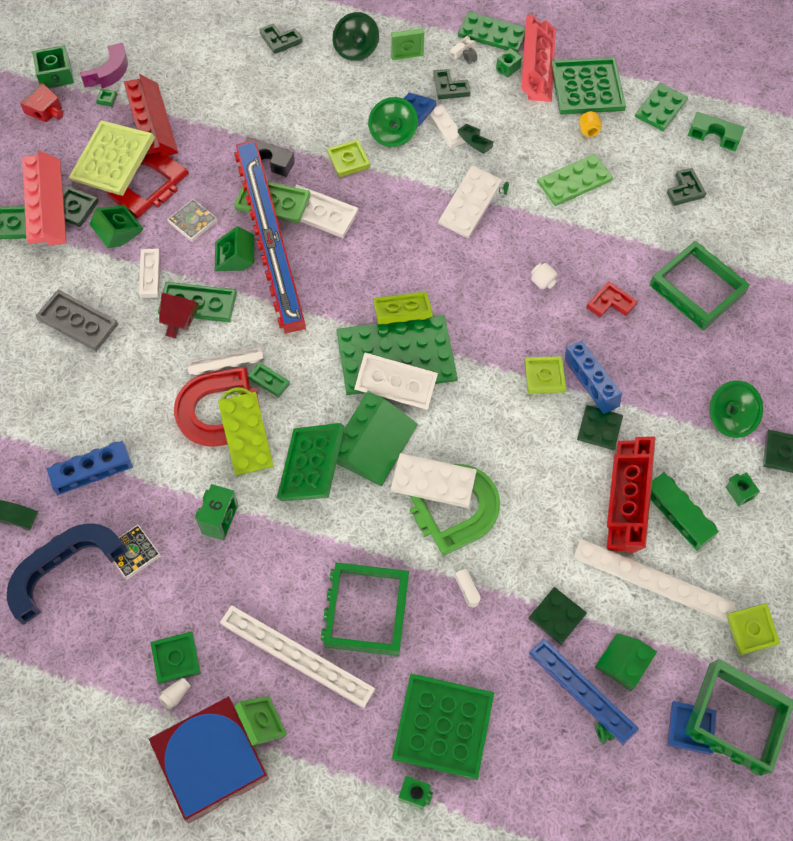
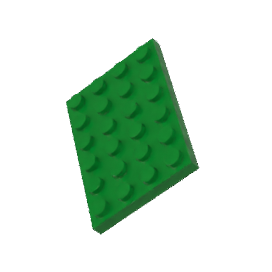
[336,315,458,396]

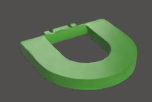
[410,464,500,556]

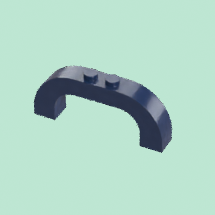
[7,523,129,625]

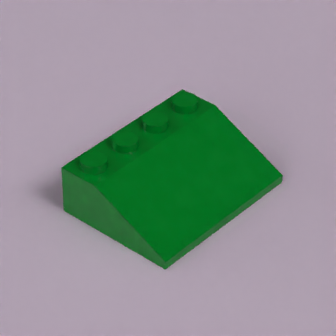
[336,391,418,486]

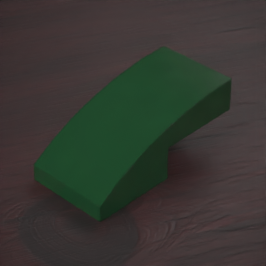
[457,124,494,154]
[0,500,39,531]

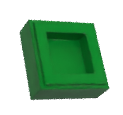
[96,89,118,107]

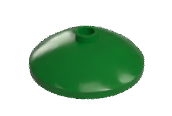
[368,97,418,147]
[709,380,764,438]

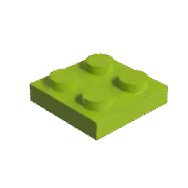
[327,139,370,178]
[524,356,566,394]
[726,603,780,655]

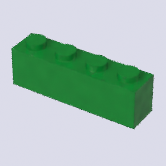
[650,472,719,551]

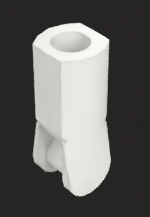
[448,36,476,60]
[454,569,480,608]

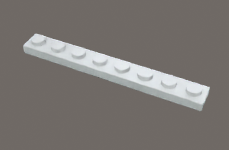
[573,539,735,623]
[220,605,375,709]

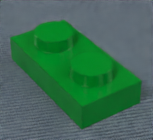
[248,362,290,398]

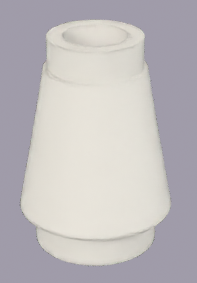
[158,678,191,710]

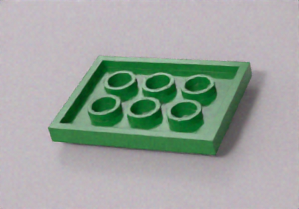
[277,423,345,501]

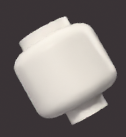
[531,263,557,289]

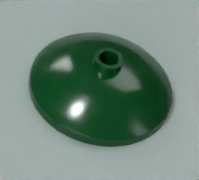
[332,12,379,61]

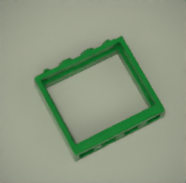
[649,241,750,331]
[321,562,409,657]
[684,659,793,776]

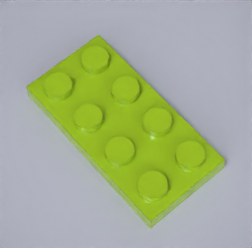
[218,392,274,476]

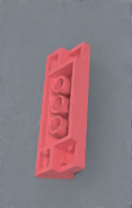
[521,14,556,102]
[22,150,67,246]

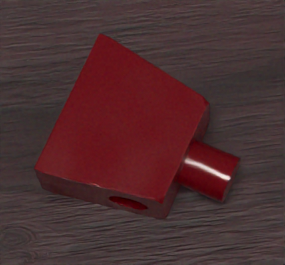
[159,293,199,339]

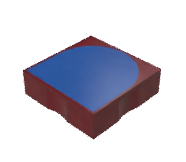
[148,696,269,824]

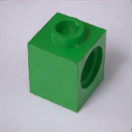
[496,48,522,78]
[726,472,760,507]
[398,776,434,810]

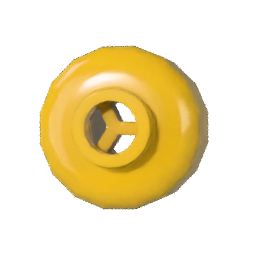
[579,111,602,137]

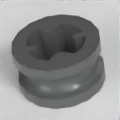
[463,47,477,64]

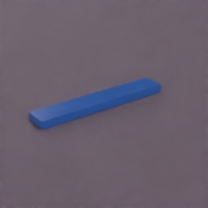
[529,639,639,745]

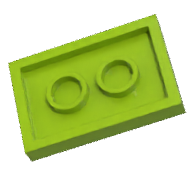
[373,291,433,324]

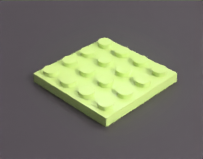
[69,120,155,196]

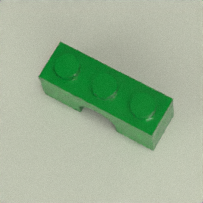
[688,112,745,152]

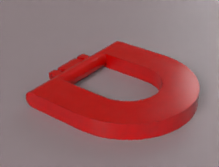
[106,152,189,219]
[174,367,261,447]

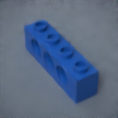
[565,340,622,414]
[46,441,133,496]

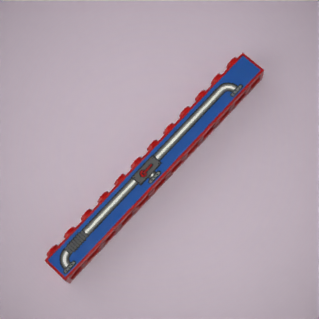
[234,140,306,334]

